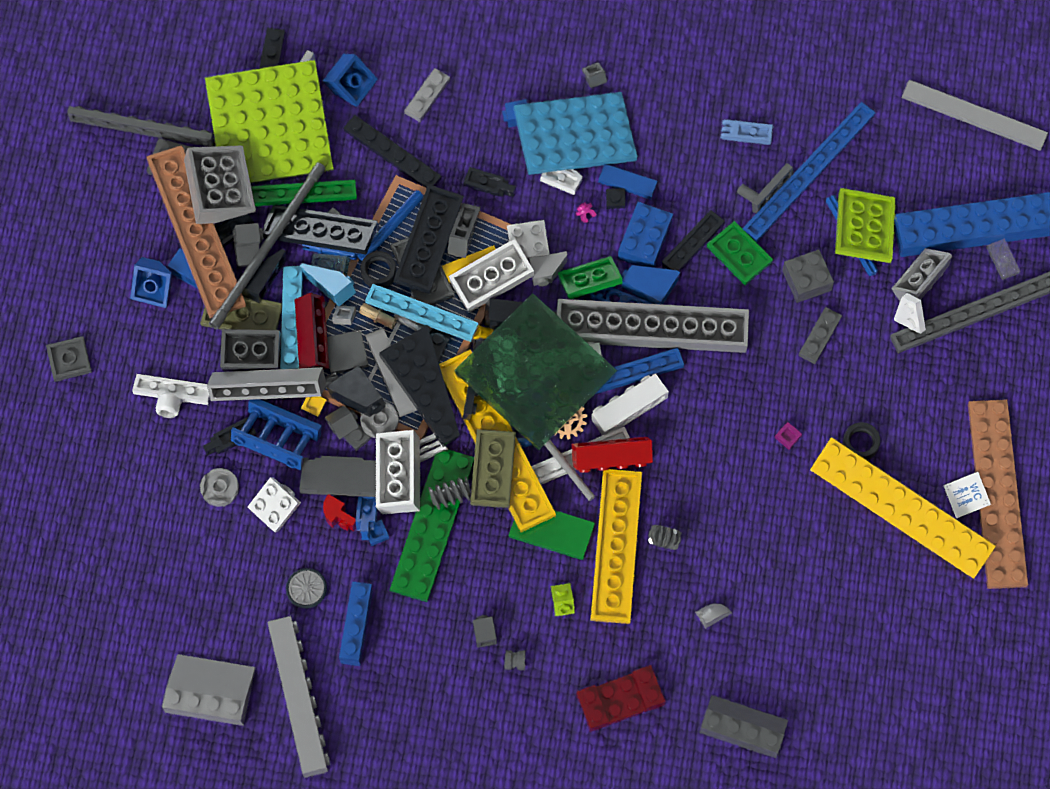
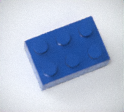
[618,202,673,268]

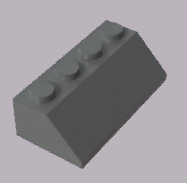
[700,695,788,758]

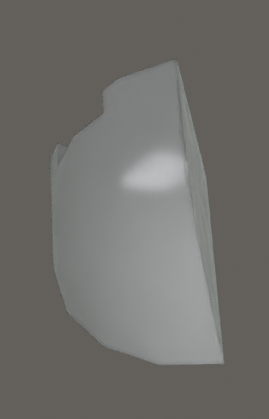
[695,603,732,629]

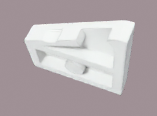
[894,293,926,334]

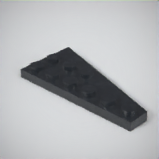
[379,326,460,447]

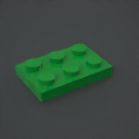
[707,221,773,285]
[557,256,623,300]

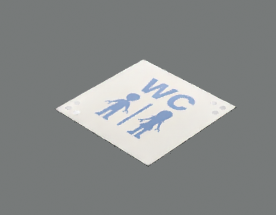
[943,472,991,518]

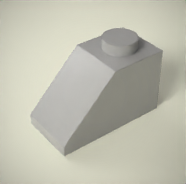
[529,252,567,286]

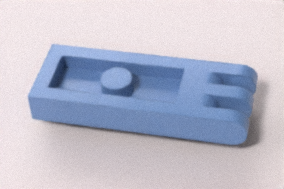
[721,120,773,145]

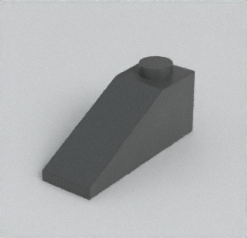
[448,203,481,258]

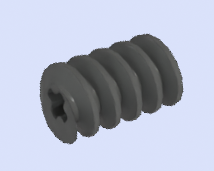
[428,476,471,510]

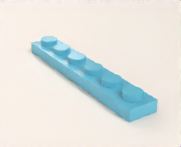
[280,266,303,369]
[365,284,479,342]

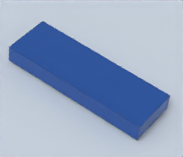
[598,164,657,199]

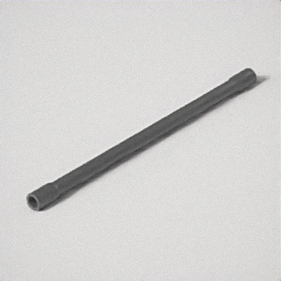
[209,162,326,330]

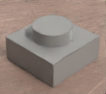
[332,306,356,325]

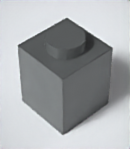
[325,406,359,439]
[473,615,497,648]

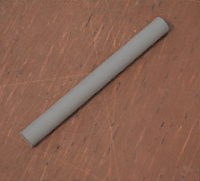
[542,437,595,501]

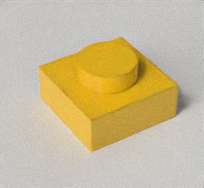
[301,397,327,417]

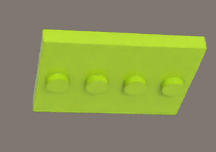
[835,188,895,263]

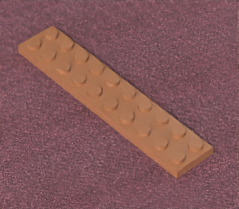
[146,145,246,318]
[968,400,1028,589]

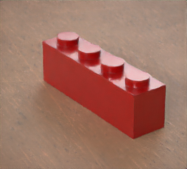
[572,436,653,473]

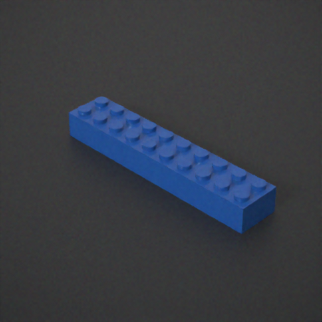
[894,192,1050,257]

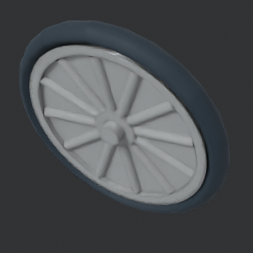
[286,568,327,608]

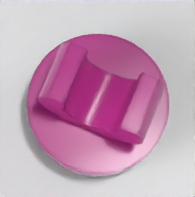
[575,202,596,223]

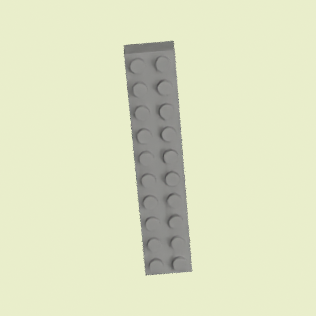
[556,299,749,353]

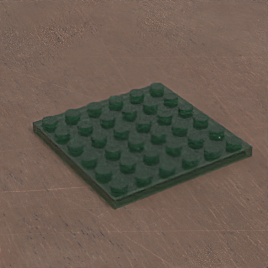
[454,293,617,450]

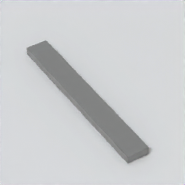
[902,80,1048,151]

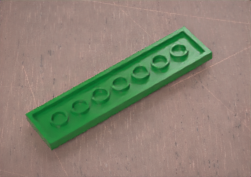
[390,450,474,602]

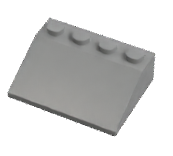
[184,146,256,224]
[162,654,255,726]

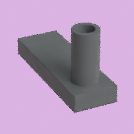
[737,163,793,213]

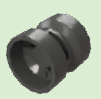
[505,650,525,670]

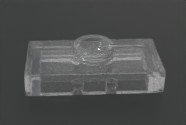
[986,239,1020,280]

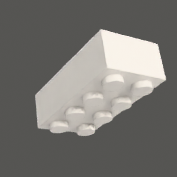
[449,239,534,313]
[376,430,420,514]

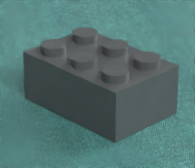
[220,329,281,371]

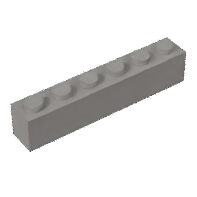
[207,367,326,401]

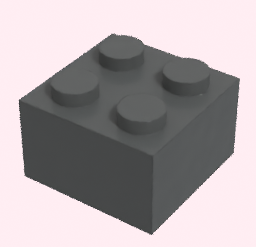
[782,250,834,303]

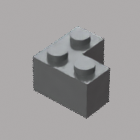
[233,223,264,269]

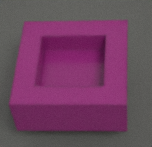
[775,422,802,450]

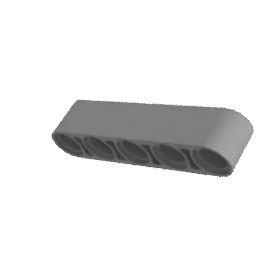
[365,328,417,417]

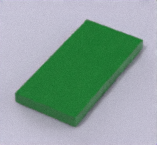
[509,510,595,560]

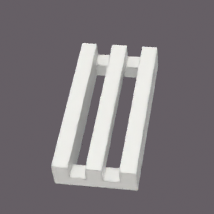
[420,434,448,462]

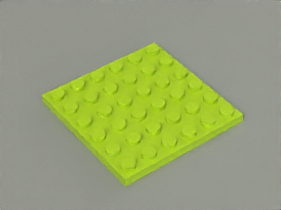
[205,60,333,184]

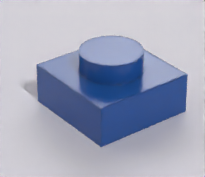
[369,519,389,546]

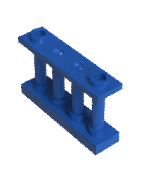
[231,399,322,470]

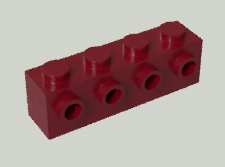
[295,293,329,370]

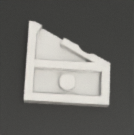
[540,169,582,195]

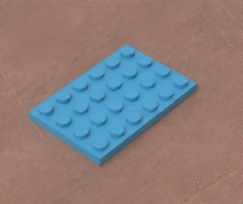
[514,92,637,175]

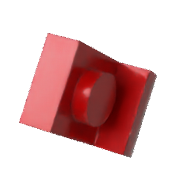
[323,494,357,531]

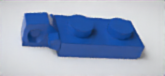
[356,496,378,540]

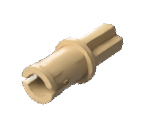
[359,303,397,329]

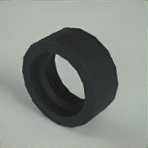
[360,251,397,288]
[843,422,880,460]

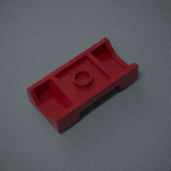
[576,665,665,732]

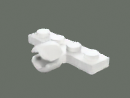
[132,374,210,418]

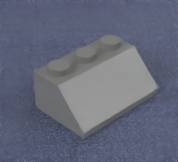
[892,248,952,301]

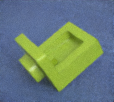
[551,583,575,616]

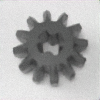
[648,525,681,550]

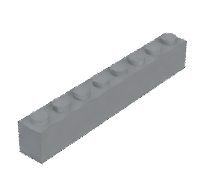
[268,616,330,778]

